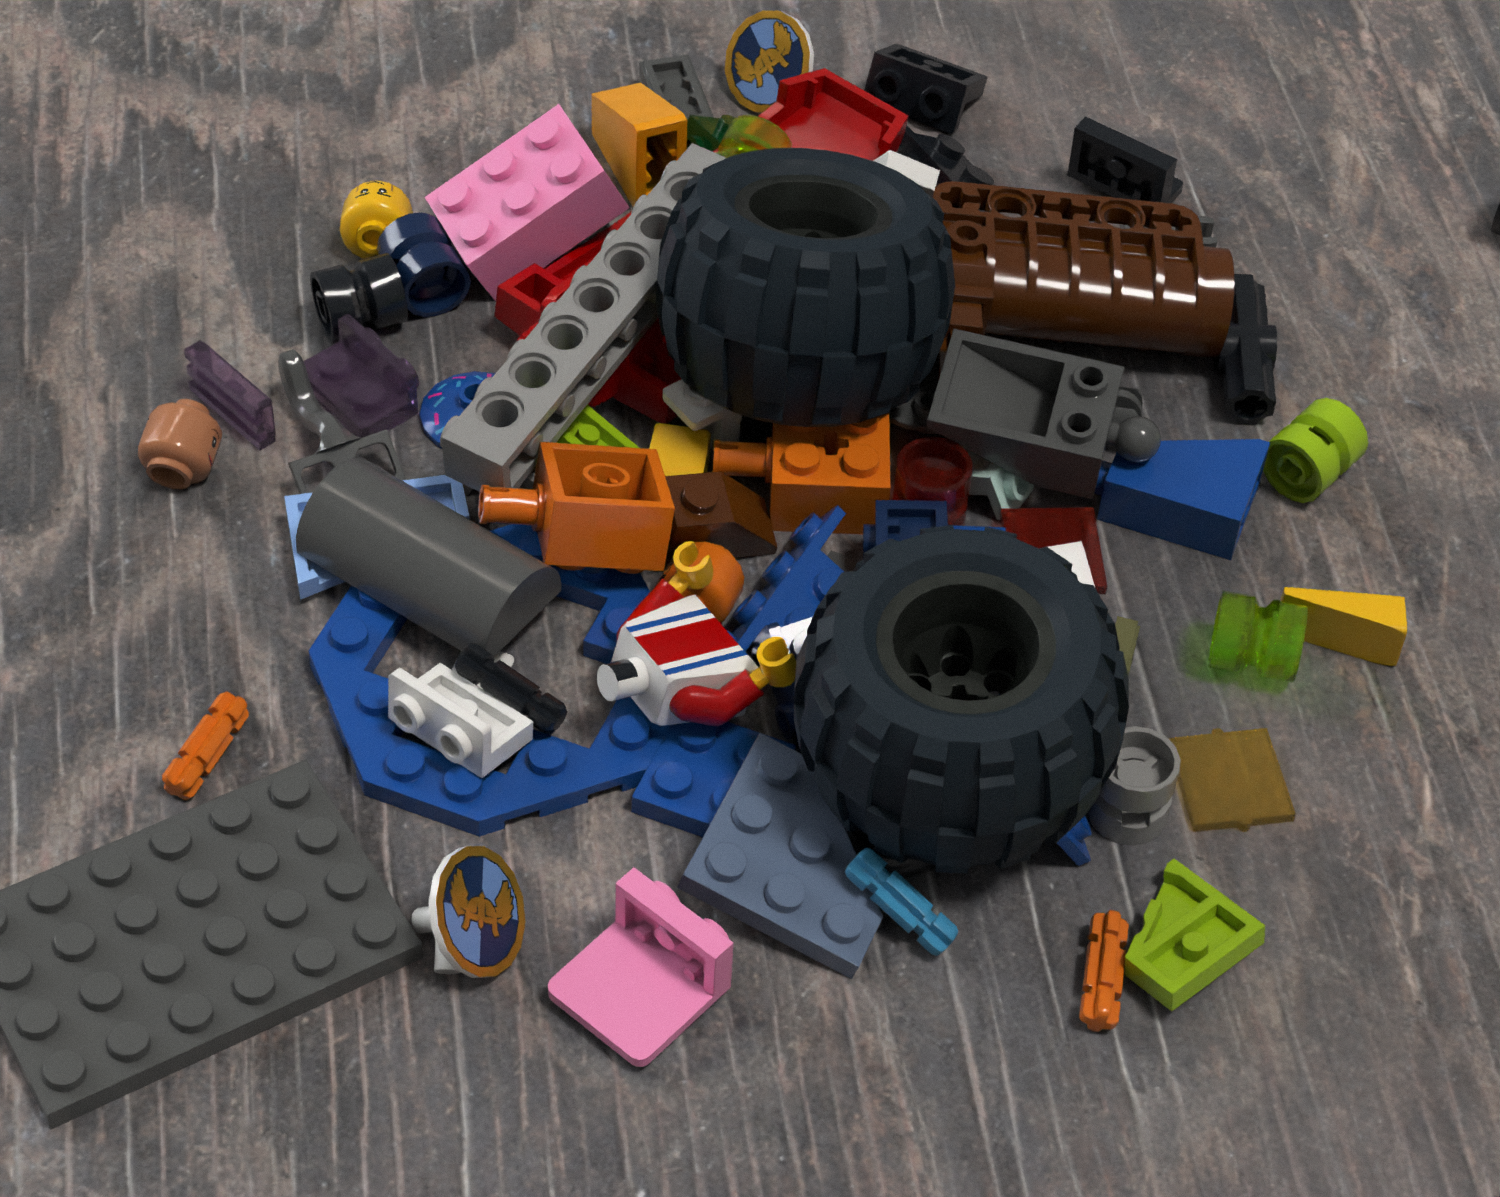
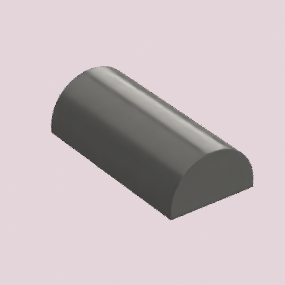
[296,458,561,658]

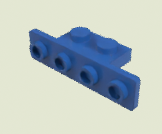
[726,505,846,652]

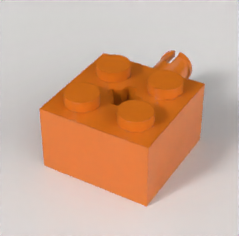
[713,413,891,535]
[478,442,675,574]

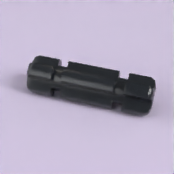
[454,643,568,735]

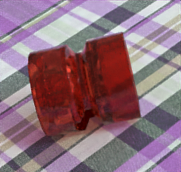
[893,437,973,526]

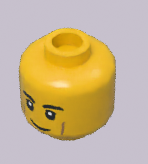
[339,180,413,259]

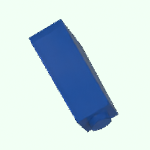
[1094,439,1270,560]

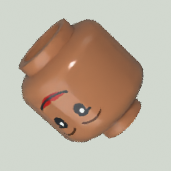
[138,399,222,489]

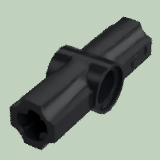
[1213,274,1277,425]

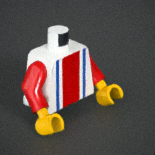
[597,541,796,726]

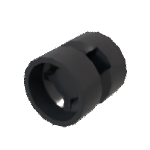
[310,253,408,342]

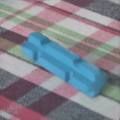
[845,848,959,956]

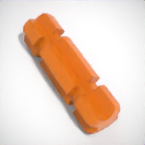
[162,691,249,800]
[1079,910,1129,1032]

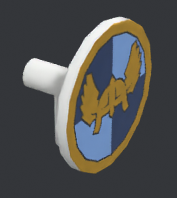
[725,10,814,113]
[411,846,525,978]

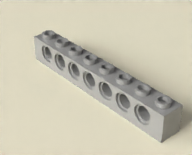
[440,143,726,492]

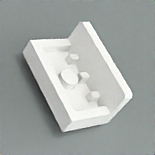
[388,663,533,778]

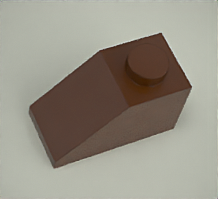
[665,471,778,564]

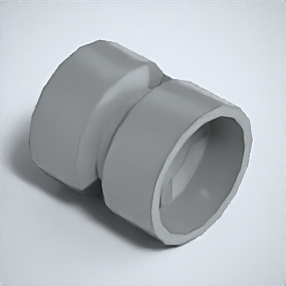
[1087,726,1181,846]

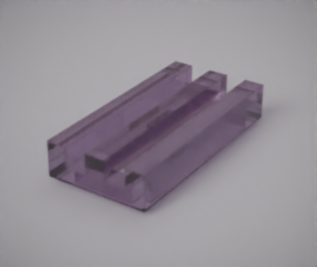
[184,340,276,451]

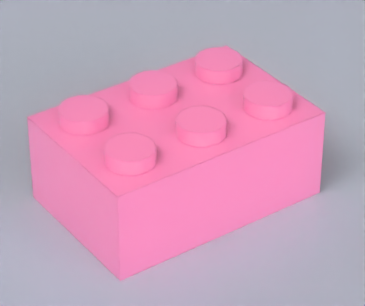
[425,104,630,301]

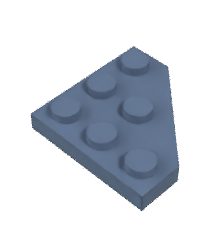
[677,732,883,979]

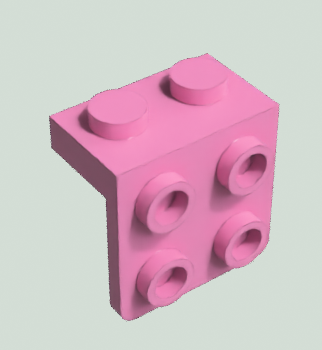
[548,867,733,1067]

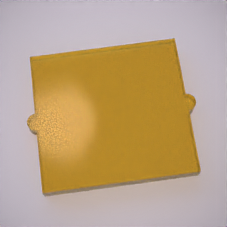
[1168,728,1296,832]

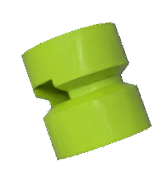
[1263,398,1369,503]

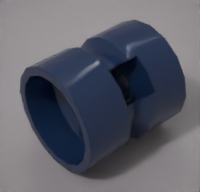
[377,212,471,317]

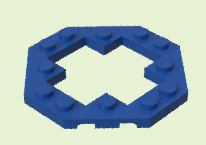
[308,524,670,837]

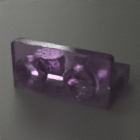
[304,314,419,437]

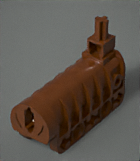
[932,181,1234,381]

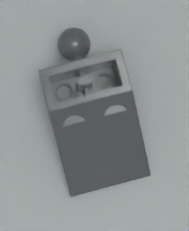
[926,329,1161,499]

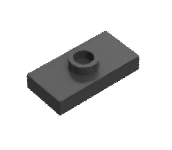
[639,55,714,120]

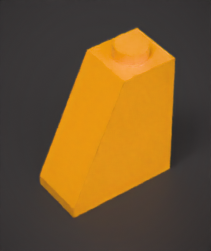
[592,82,687,207]

